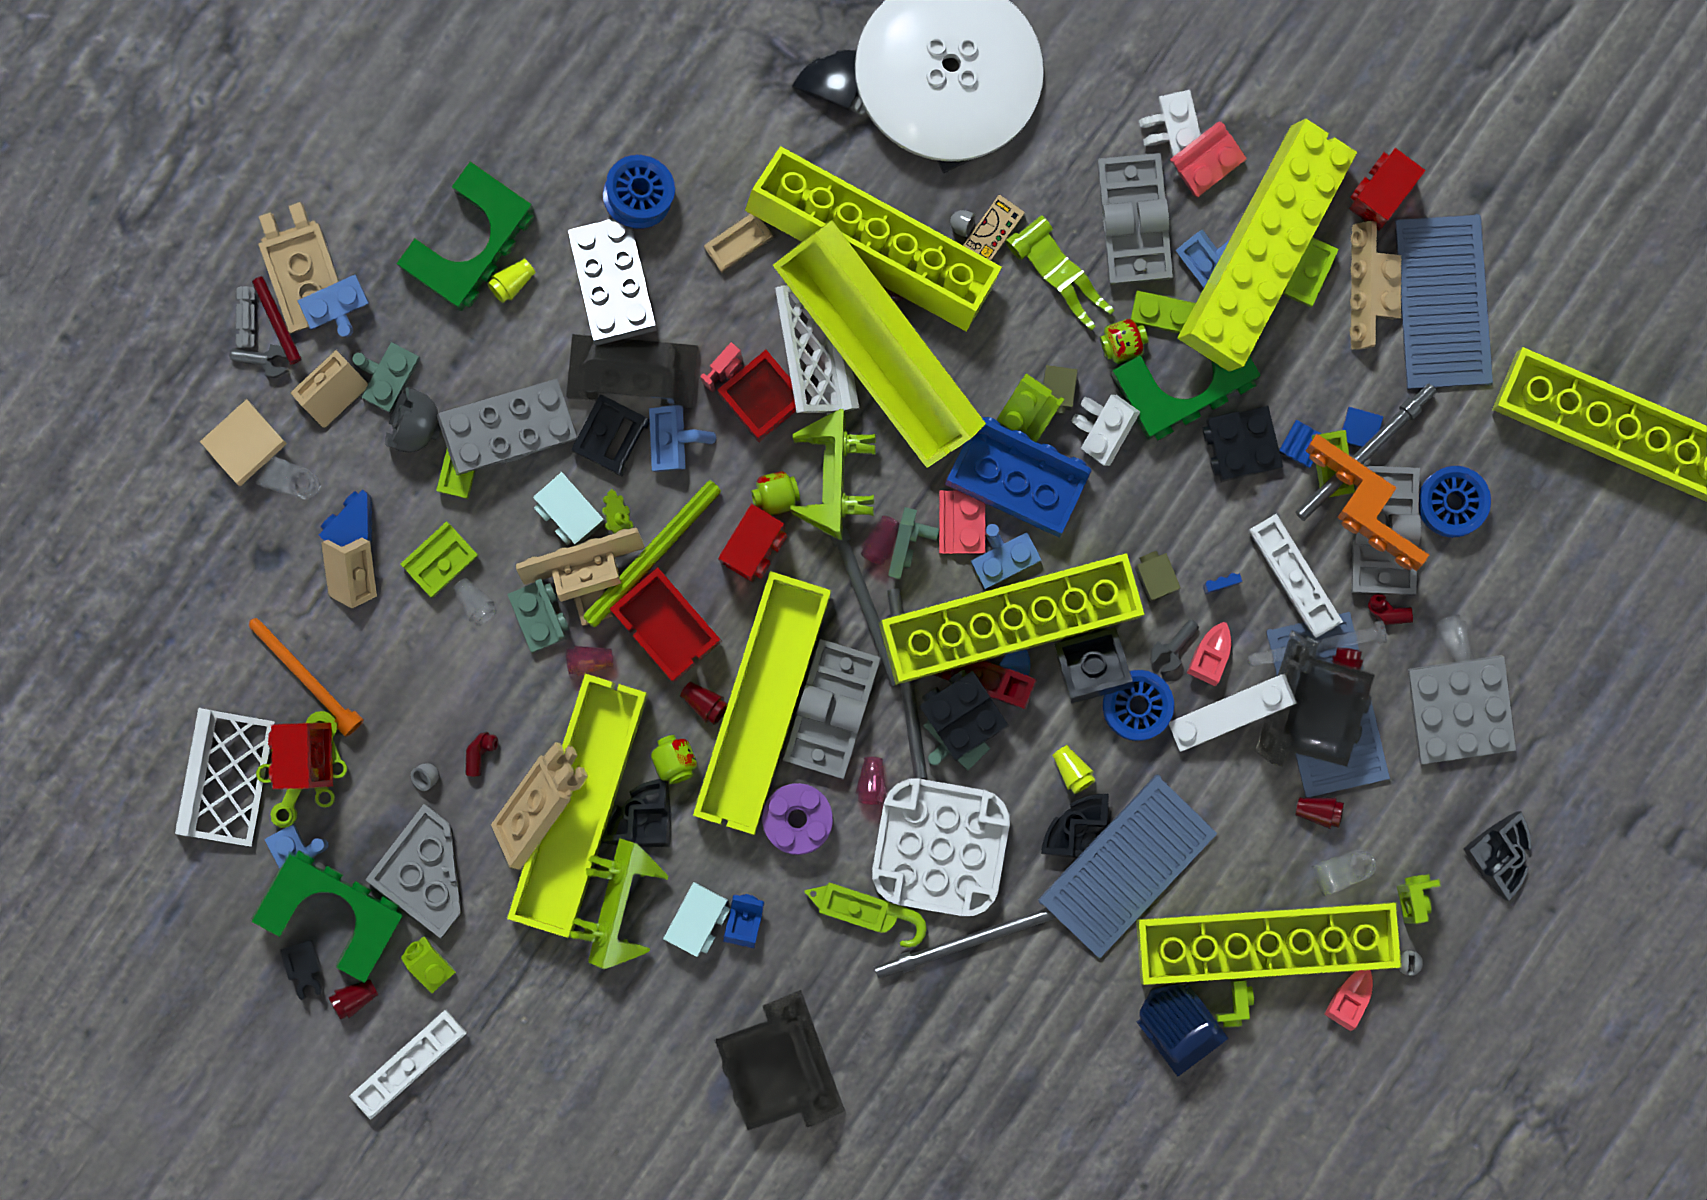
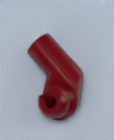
[1368,593,1413,625]
[465,732,499,777]

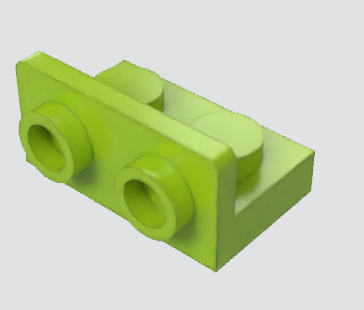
[1397,874,1441,924]

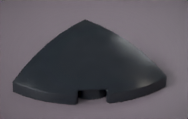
[792,50,858,111]
[601,779,670,847]
[1041,794,1109,858]
[1463,811,1531,901]

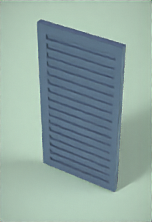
[1395,214,1493,389]
[1266,612,1390,798]
[1038,775,1217,959]

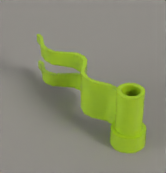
[1005,215,1115,331]

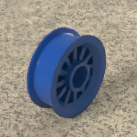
[603,155,675,229]
[1419,466,1491,538]
[1103,670,1174,741]

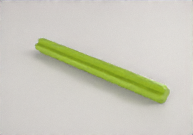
[583,480,721,627]

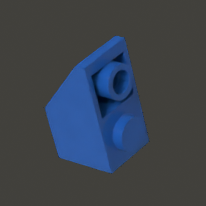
[319,489,372,547]

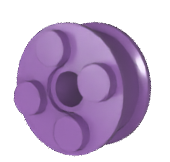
[762,783,833,855]

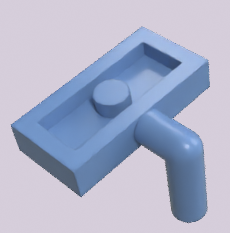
[1175,230,1229,287]
[298,274,370,337]
[649,405,716,472]
[971,524,1041,590]
[264,824,329,868]

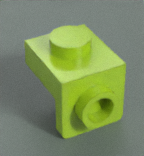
[401,936,456,993]
[1215,980,1254,1027]

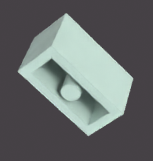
[533,472,606,545]
[663,882,730,957]

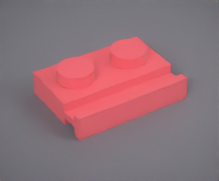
[1170,121,1247,197]
[700,342,743,393]
[939,490,985,554]

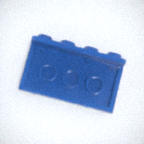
[945,417,1092,538]

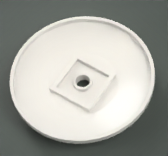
[855,0,1043,162]

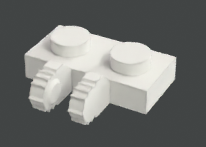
[1139,90,1201,157]
[1071,395,1140,466]

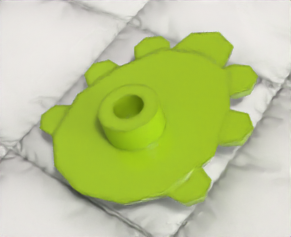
[602,489,633,534]

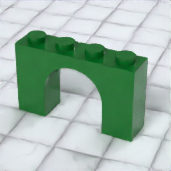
[396,162,535,312]
[1111,355,1261,441]
[251,850,403,983]

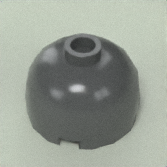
[385,387,441,453]

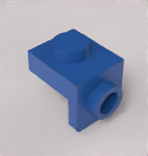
[723,894,764,948]

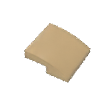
[200,399,287,486]

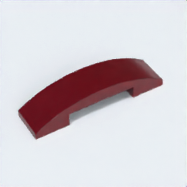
[934,661,1037,710]

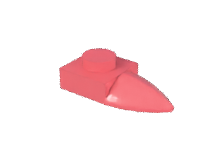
[1187,622,1231,686]
[1324,970,1373,1031]

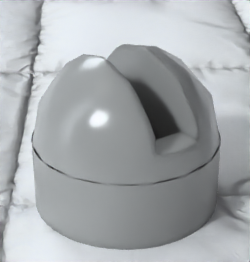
[950,210,976,237]
[411,763,439,791]
[1397,950,1423,976]

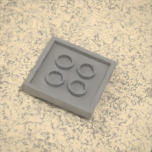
[1407,655,1516,764]

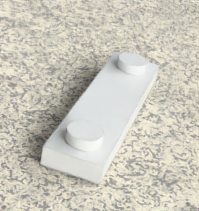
[1248,514,1343,639]
[1169,674,1297,752]
[349,1010,467,1120]

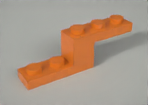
[1305,434,1429,571]

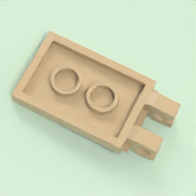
[258,202,350,334]
[491,742,588,870]

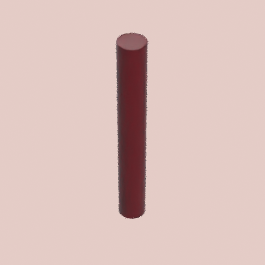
[252,276,302,365]

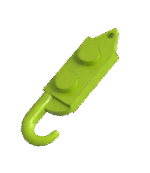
[804,882,927,948]

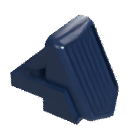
[1136,983,1229,1077]

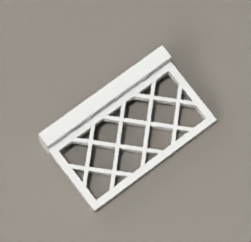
[775,286,859,415]
[175,708,275,847]

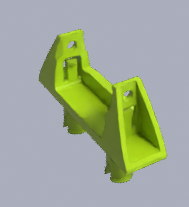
[790,409,876,540]
[570,838,669,969]

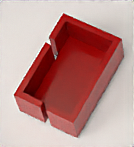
[610,567,722,683]

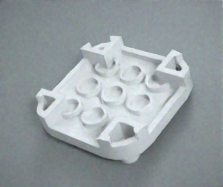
[872,779,1010,916]

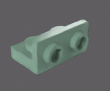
[507,578,570,653]

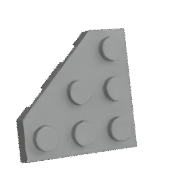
[365,804,462,938]

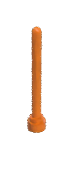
[249,618,364,737]

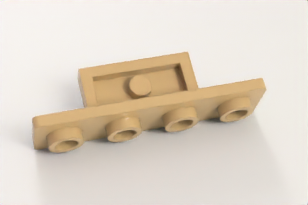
[1350,221,1401,350]
[516,528,645,602]

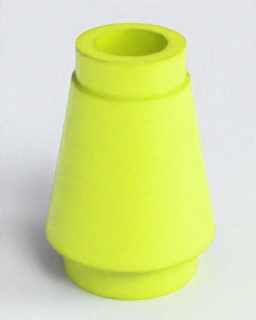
[487,259,535,303]
[1052,745,1095,794]

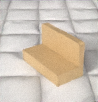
[290,350,368,427]
[321,538,377,608]

